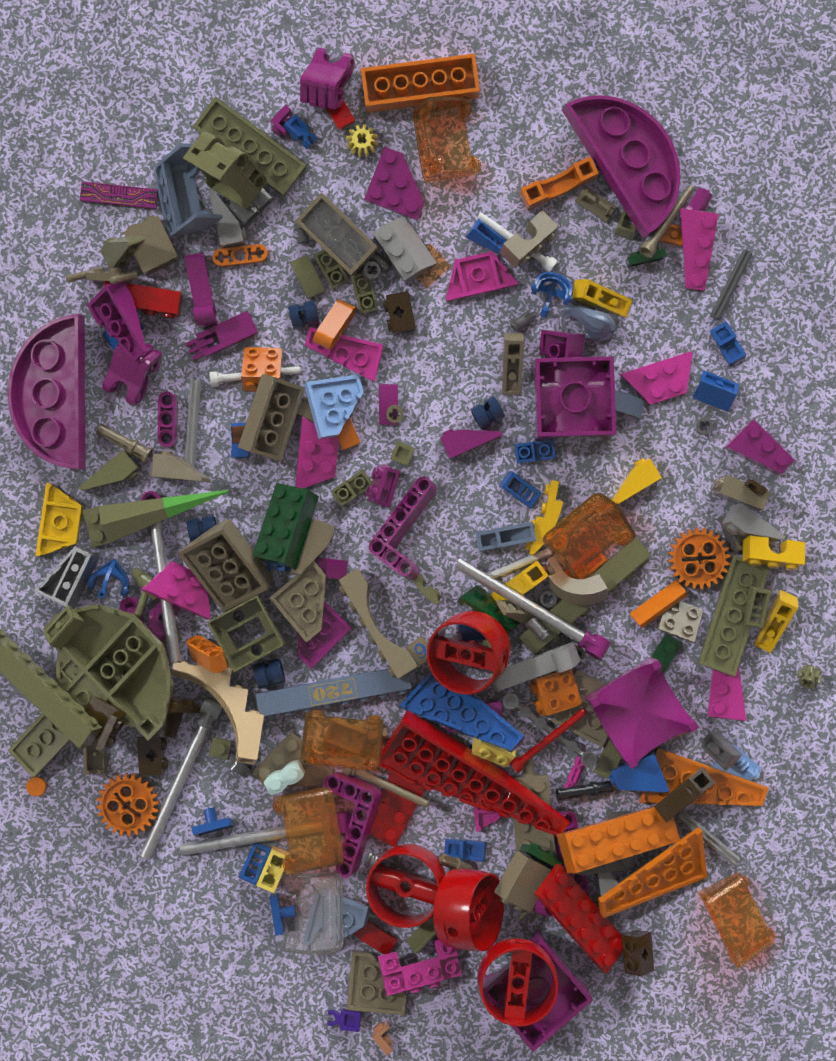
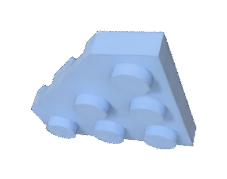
[304,374,364,439]

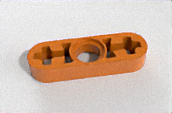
[212,244,268,267]

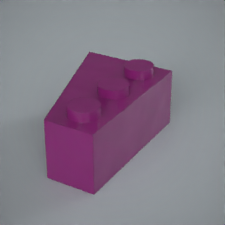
[723,419,795,475]

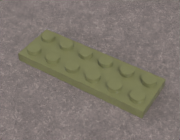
[192,96,307,196]
[697,555,770,677]

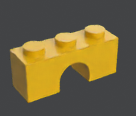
[742,535,805,571]

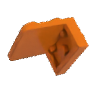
[241,347,282,392]
[529,669,582,716]

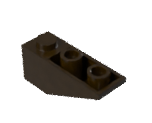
[654,767,715,823]

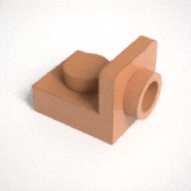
[372,1021,393,1055]

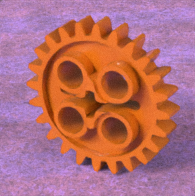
[667,527,731,589]
[96,773,160,837]

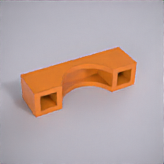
[519,156,599,211]

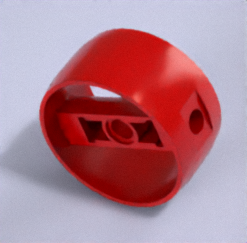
[427,611,511,695]
[366,844,446,928]
[433,869,504,952]
[477,938,559,1027]

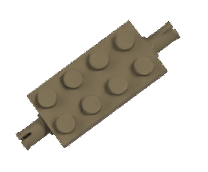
[512,757,556,859]

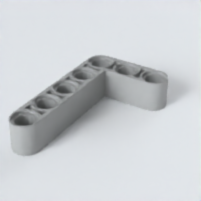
[487,642,581,692]

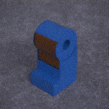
[231,423,250,459]

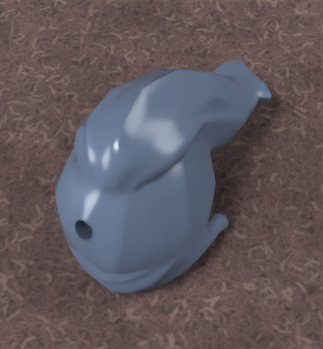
[563,301,616,342]

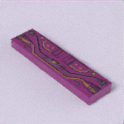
[80,181,158,209]

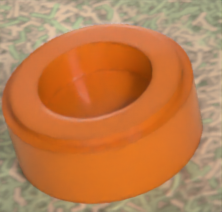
[26,776,47,796]

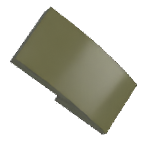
[313,246,349,290]
[289,255,325,299]
[351,271,379,314]
[330,469,372,507]
[413,574,442,605]

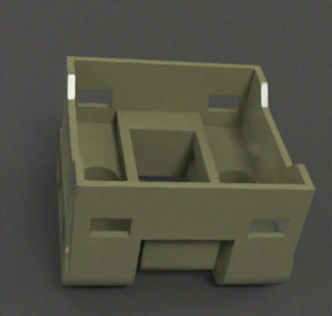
[183,131,267,209]
[207,594,287,672]

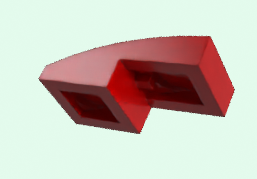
[325,101,355,131]
[353,920,398,955]

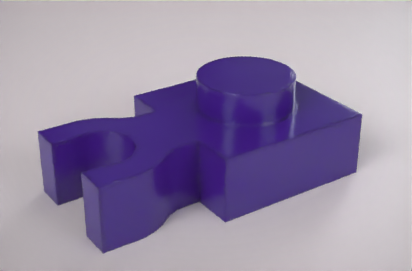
[327,1008,362,1032]

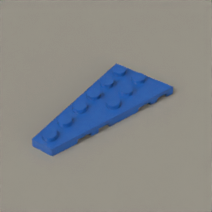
[399,671,525,753]

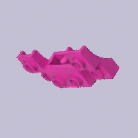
[378,940,462,996]

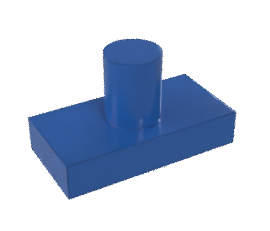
[191,807,234,836]
[269,892,296,936]

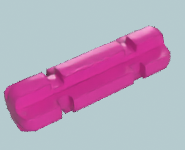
[563,756,584,788]

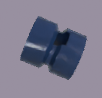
[288,300,320,330]
[470,396,505,430]
[186,514,217,542]
[253,658,286,689]

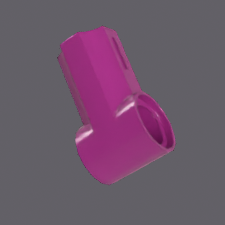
[679,187,713,221]

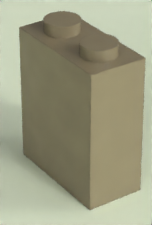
[123,215,180,276]
[712,475,770,511]
[494,851,551,913]

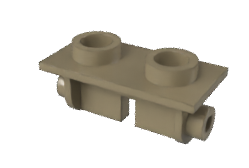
[575,186,617,222]

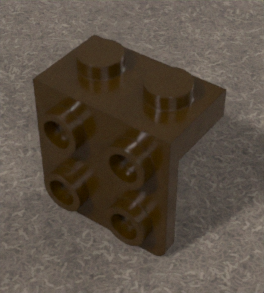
[85,696,127,752]
[154,697,201,737]

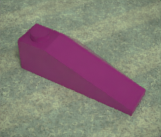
[87,282,147,361]
[539,330,585,358]

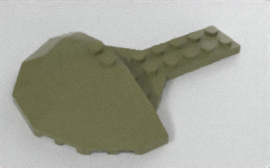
[8,604,173,778]

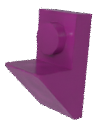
[313,557,348,579]

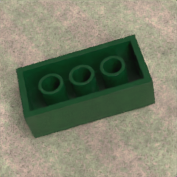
[252,483,319,569]

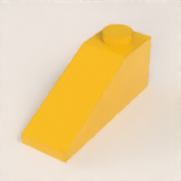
[571,279,632,318]
[608,457,662,508]
[753,590,798,653]

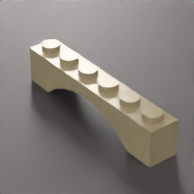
[339,568,419,680]

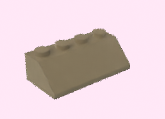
[238,374,305,461]

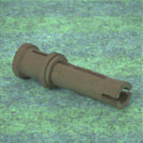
[96,424,153,464]

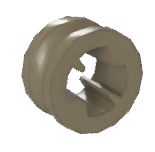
[386,405,403,423]

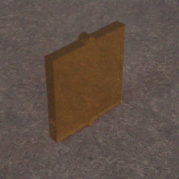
[415,243,451,289]

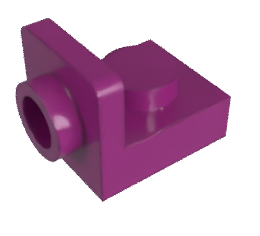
[270,104,292,138]

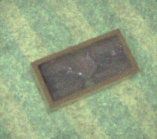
[295,192,380,276]

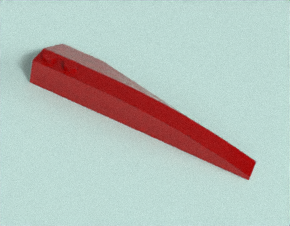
[375,710,570,836]

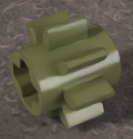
[797,665,823,689]

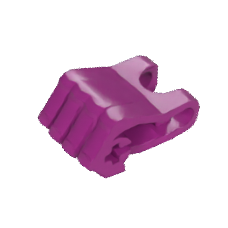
[300,48,355,109]
[102,344,162,407]

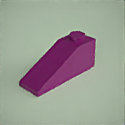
[440,429,502,460]

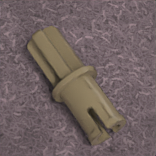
[438,854,472,870]

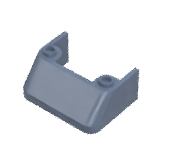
[154,143,223,236]

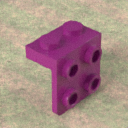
[366,464,400,508]

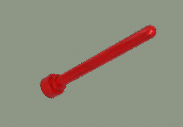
[510,709,587,773]

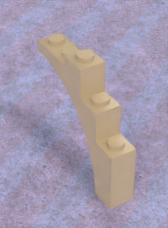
[171,661,264,765]

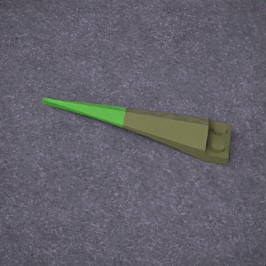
[82,490,229,548]

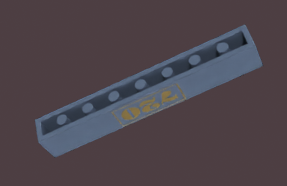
[255,668,412,719]

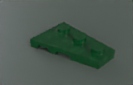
[457,585,520,635]

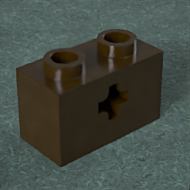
[383,291,416,335]
[137,735,168,776]
[622,930,654,977]

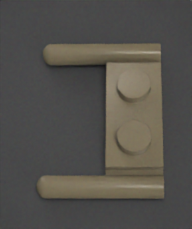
[66,267,138,284]

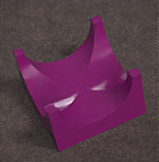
[532,356,616,440]
[585,657,699,769]
[483,929,593,1052]

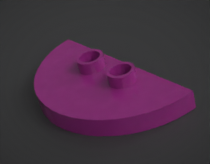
[561,95,680,239]
[7,314,86,470]

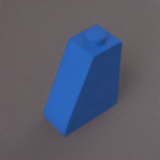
[609,753,669,792]

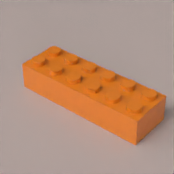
[361,53,480,113]
[557,805,680,873]

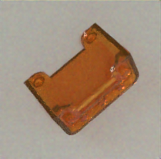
[413,97,481,182]
[543,493,637,580]
[300,710,384,771]
[273,787,344,875]
[697,872,776,969]

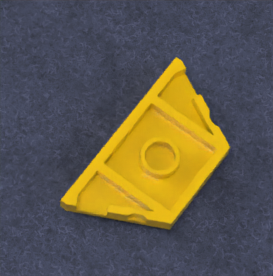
[35,483,83,556]

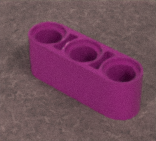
[157,391,178,448]

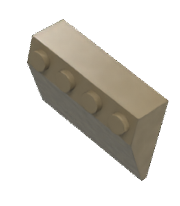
[178,518,274,612]

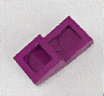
[379,384,398,425]

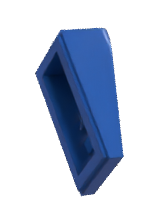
[466,219,507,255]
[498,471,542,509]
[238,843,271,885]

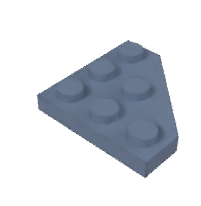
[303,888,371,952]

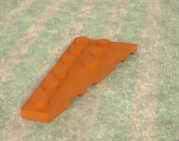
[638,747,769,806]
[598,827,707,918]

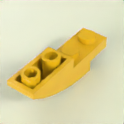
[526,480,563,555]

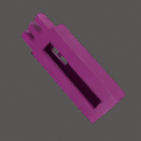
[186,310,259,361]

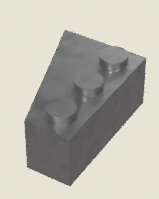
[33,546,100,608]

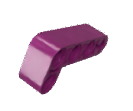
[185,252,219,328]

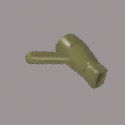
[131,567,159,618]

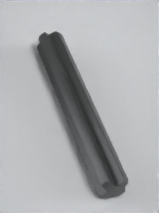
[710,249,752,320]

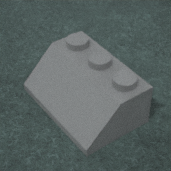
[373,216,437,285]

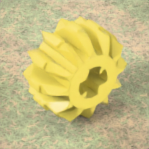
[346,124,378,158]

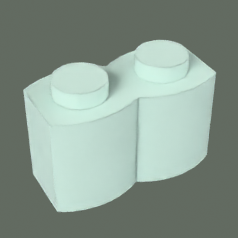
[264,760,306,795]

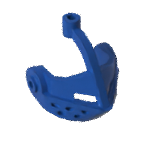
[531,272,573,318]
[87,559,130,599]

